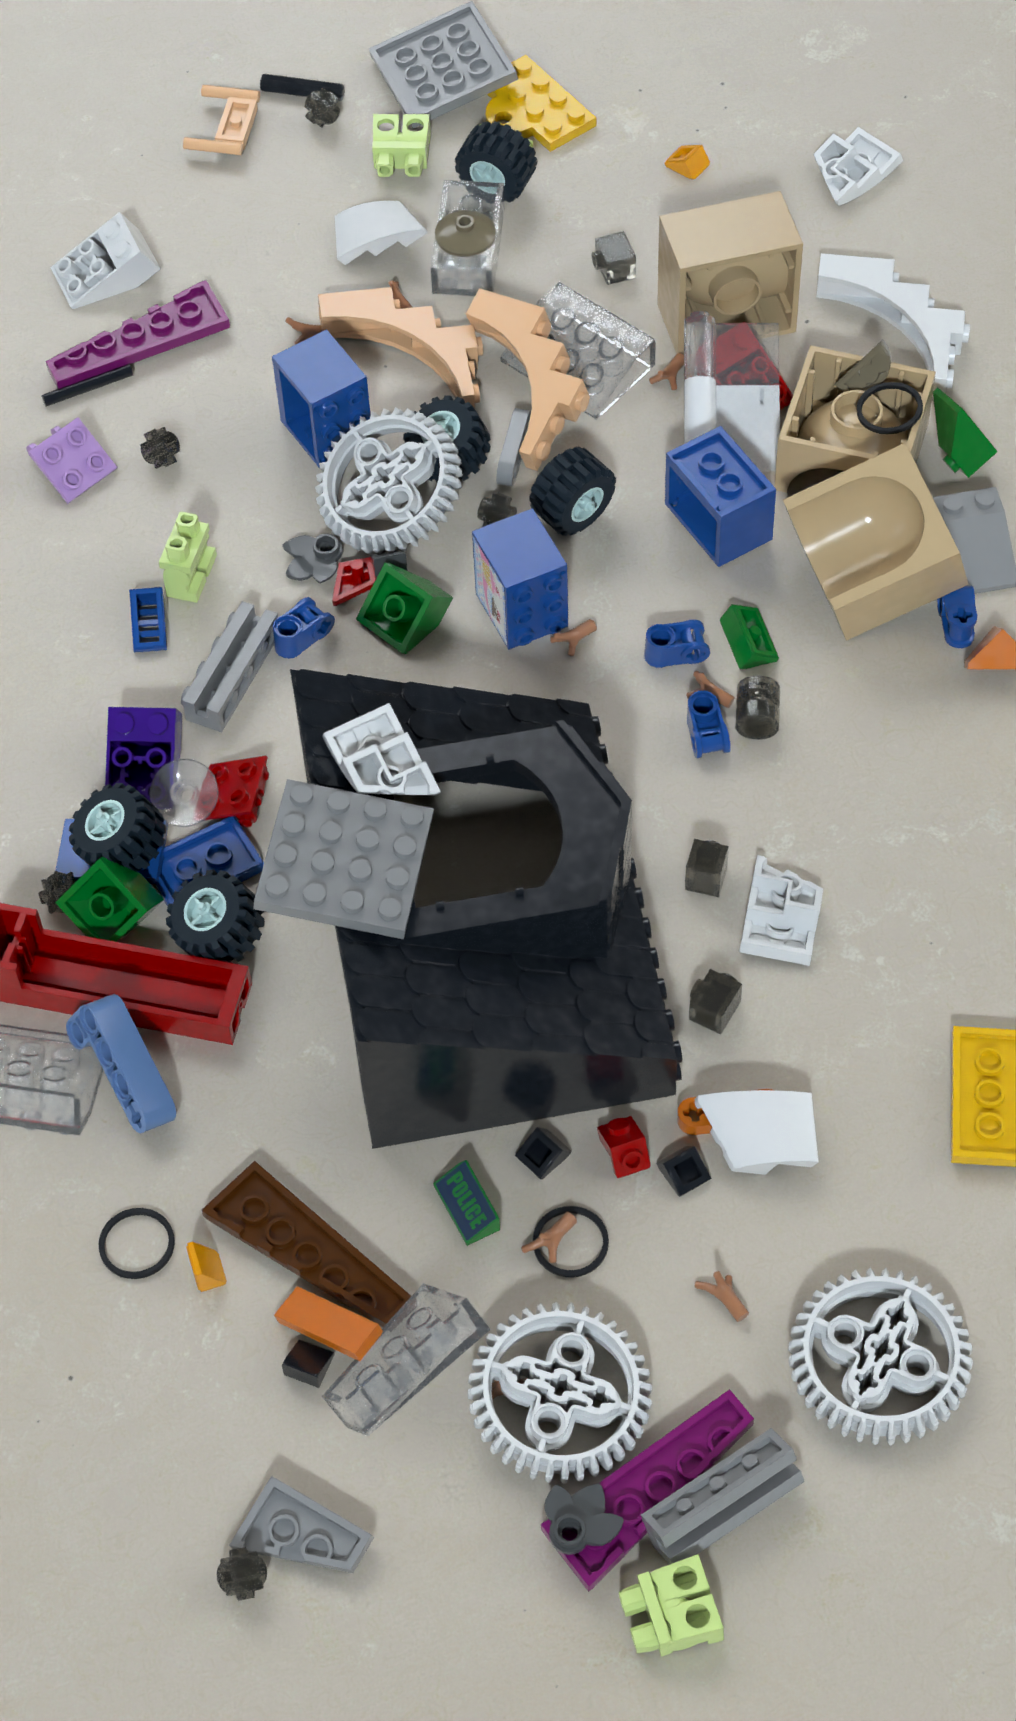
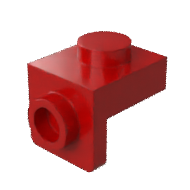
[597,1116,651,1178]

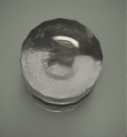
[735,675,780,740]

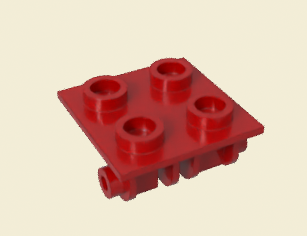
[194,755,269,827]

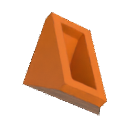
[964,626,1016,669]

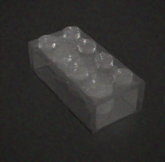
[430,180,505,296]

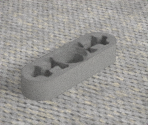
[496,408,531,487]

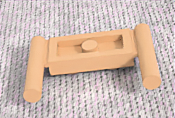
[183,85,260,155]

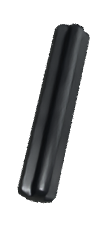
[260,74,345,101]

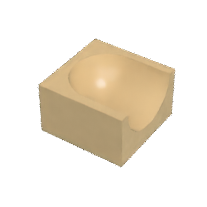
[657,191,803,356]
[775,345,936,493]
[783,442,969,641]

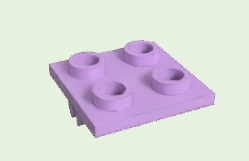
[26,417,118,504]

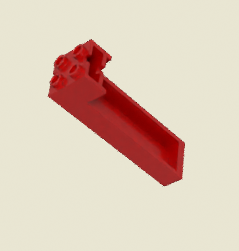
[0,903,252,1045]

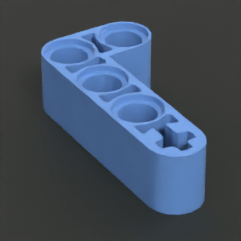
[66,994,176,1134]

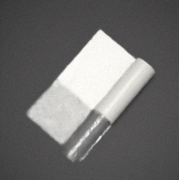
[684,311,780,472]

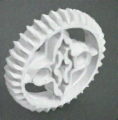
[315,407,463,554]
[788,1267,973,1446]
[468,1302,652,1484]

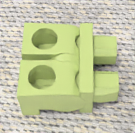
[372,114,431,177]
[159,512,217,603]
[618,1554,724,1657]

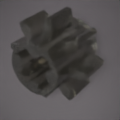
[304,88,340,128]
[140,427,180,469]
[477,492,517,527]
[38,871,75,915]
[216,1547,267,1601]

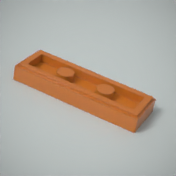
[274,1286,383,1361]

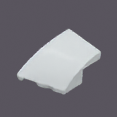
[813,127,903,206]
[335,201,427,265]
[322,703,441,795]
[739,855,823,966]
[694,1090,819,1175]

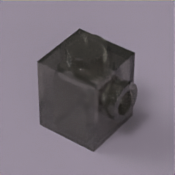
[591,231,636,285]
[685,839,729,897]
[689,969,742,1035]

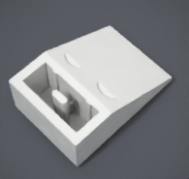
[50,212,160,309]

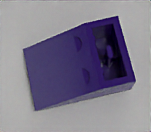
[105,707,182,811]

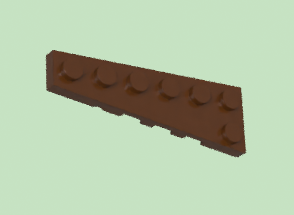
[202,1161,416,1331]

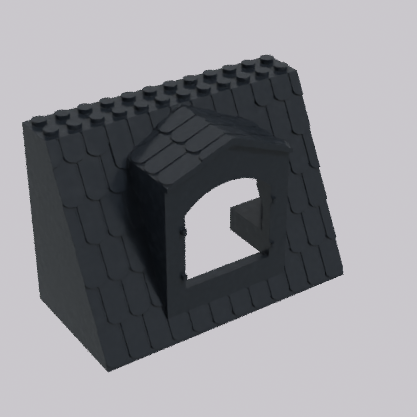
[290,669,682,1149]

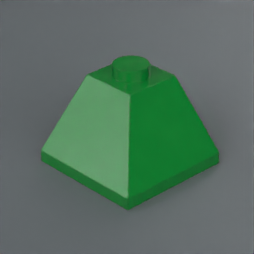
[933,388,998,478]
[356,563,453,654]
[55,857,164,942]

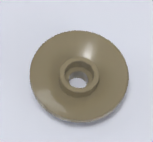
[435,210,496,257]

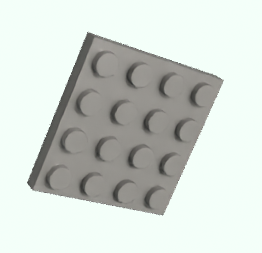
[369,1,518,128]
[253,779,434,939]

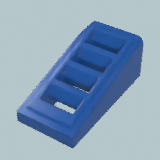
[129,587,167,653]

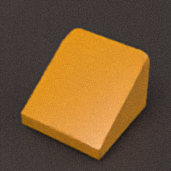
[664,145,710,179]
[186,1241,227,1292]

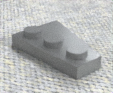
[229,1476,374,1573]

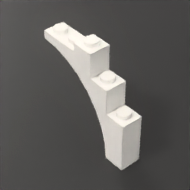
[817,253,970,400]

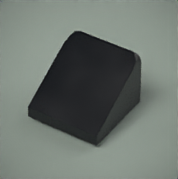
[515,1127,572,1180]
[656,1146,712,1197]
[282,1339,335,1388]

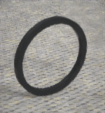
[857,382,923,435]
[533,1206,609,1278]
[99,1208,175,1279]

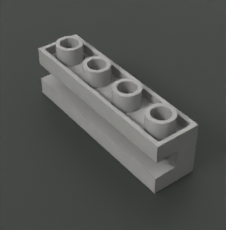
[181,601,278,732]
[641,1428,805,1565]

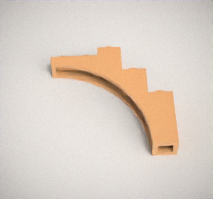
[318,287,483,409]
[466,288,590,471]

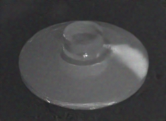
[150,759,218,827]

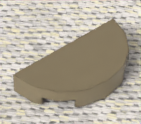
[834,339,891,392]

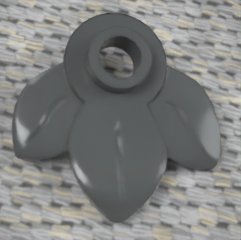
[282,534,343,583]
[545,1483,624,1555]

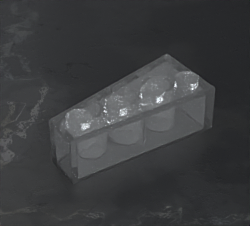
[322,1283,491,1436]

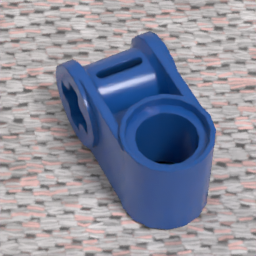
[937,585,978,649]
[273,597,335,659]
[644,620,710,668]
[687,691,730,758]

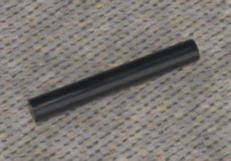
[41,364,133,407]

